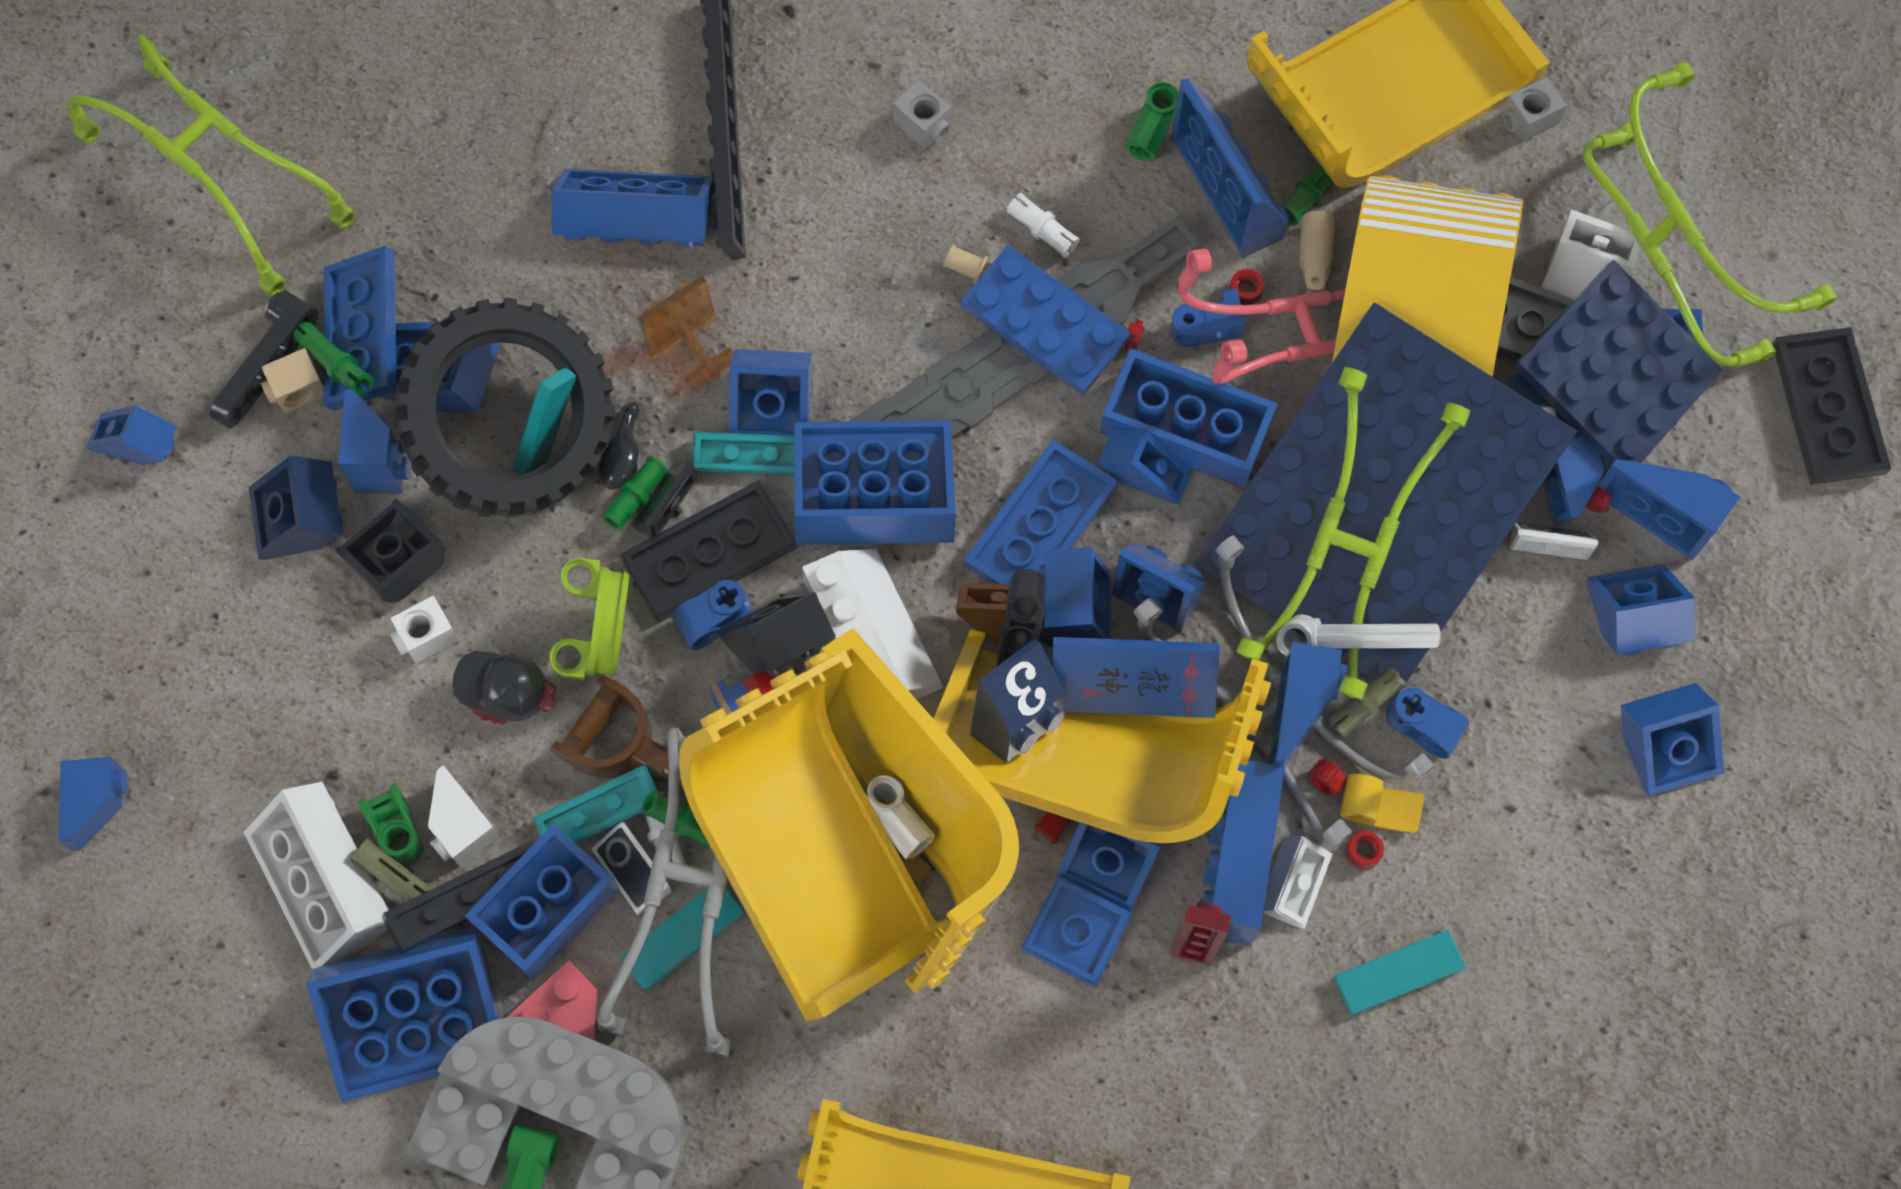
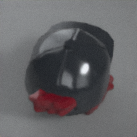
[452,651,557,725]

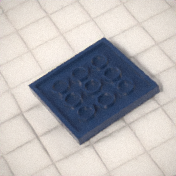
[1513,260,1723,466]

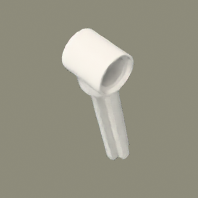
[1276,614,1441,656]

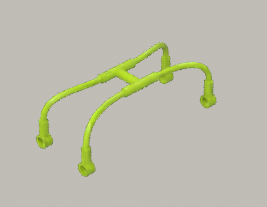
[67,34,356,297]
[1582,62,1838,367]
[1236,367,1470,700]

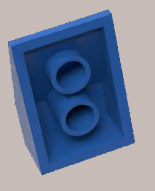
[379,322,501,412]
[1598,459,1740,560]
[1111,543,1207,632]
[1268,642,1347,767]

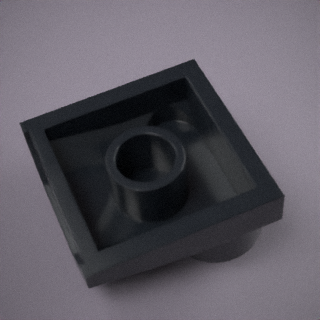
[335,499,446,603]

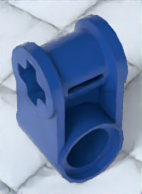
[671,580,751,651]
[1386,688,1469,759]

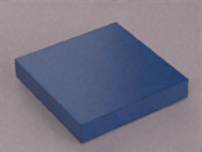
[1021,875,1132,989]

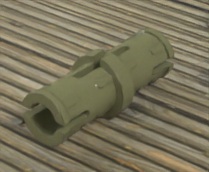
[1328,665,1408,737]

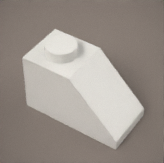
[428,765,499,867]

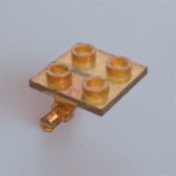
[638,275,734,390]

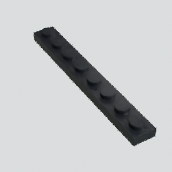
[700,0,746,260]

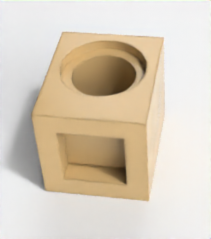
[261,348,324,414]

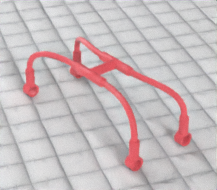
[1178,248,1346,385]

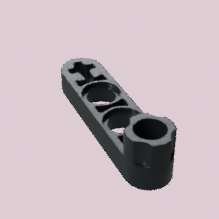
[210,289,318,428]

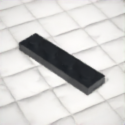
[381,840,534,954]

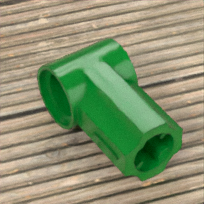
[1125,82,1179,162]
[502,1123,560,1189]

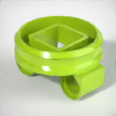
[550,558,630,681]

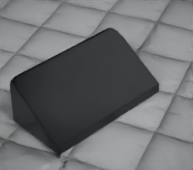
[631,460,697,538]

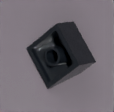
[717,592,835,676]

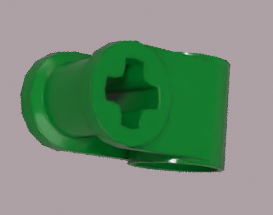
[358,783,424,867]

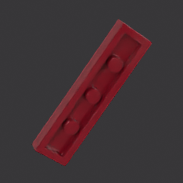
[1170,902,1232,965]

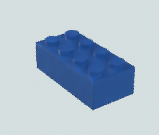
[1099,348,1278,488]
[1200,760,1285,946]

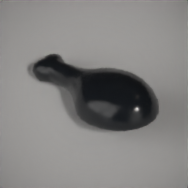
[599,402,640,490]

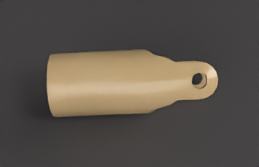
[1299,211,1335,293]

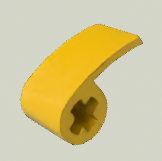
[1340,774,1424,833]

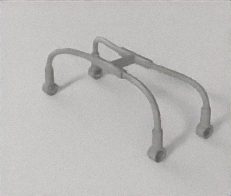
[1133,535,1435,851]
[597,728,732,1058]

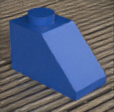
[87,405,177,465]
[1098,429,1192,504]
[1544,437,1605,527]
[59,757,128,851]

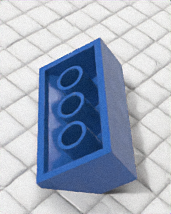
[551,168,714,247]

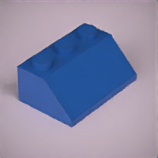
[465,824,619,981]

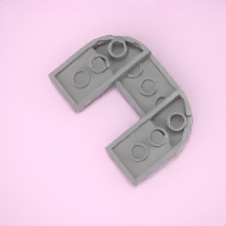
[406,1017,685,1189]

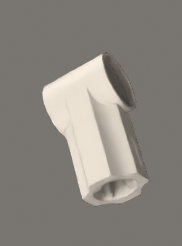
[865,775,935,860]

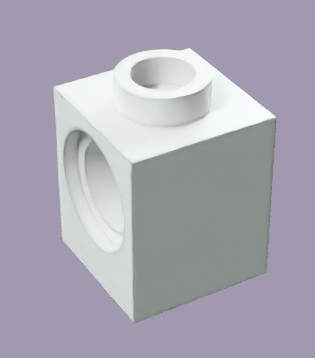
[390,595,459,663]

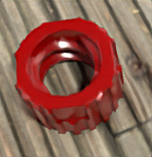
[1229,268,1265,305]
[1307,759,1347,798]
[1345,830,1385,870]

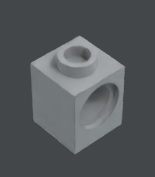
[1501,77,1567,143]
[893,80,951,149]

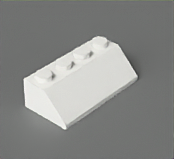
[802,549,943,700]
[243,782,389,969]

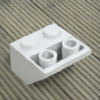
[1540,210,1641,300]

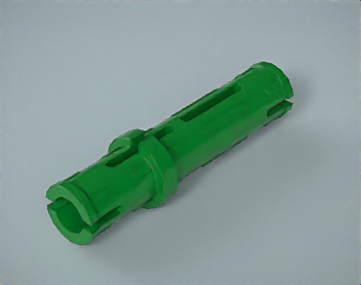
[293,322,374,397]

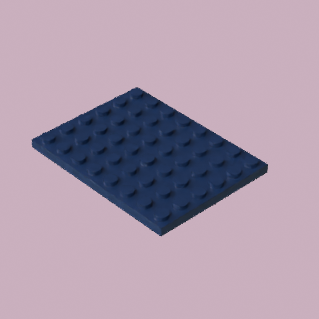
[1195,302,1577,698]

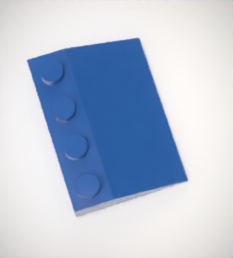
[1171,78,1288,258]
[794,420,956,545]
[307,926,500,1102]

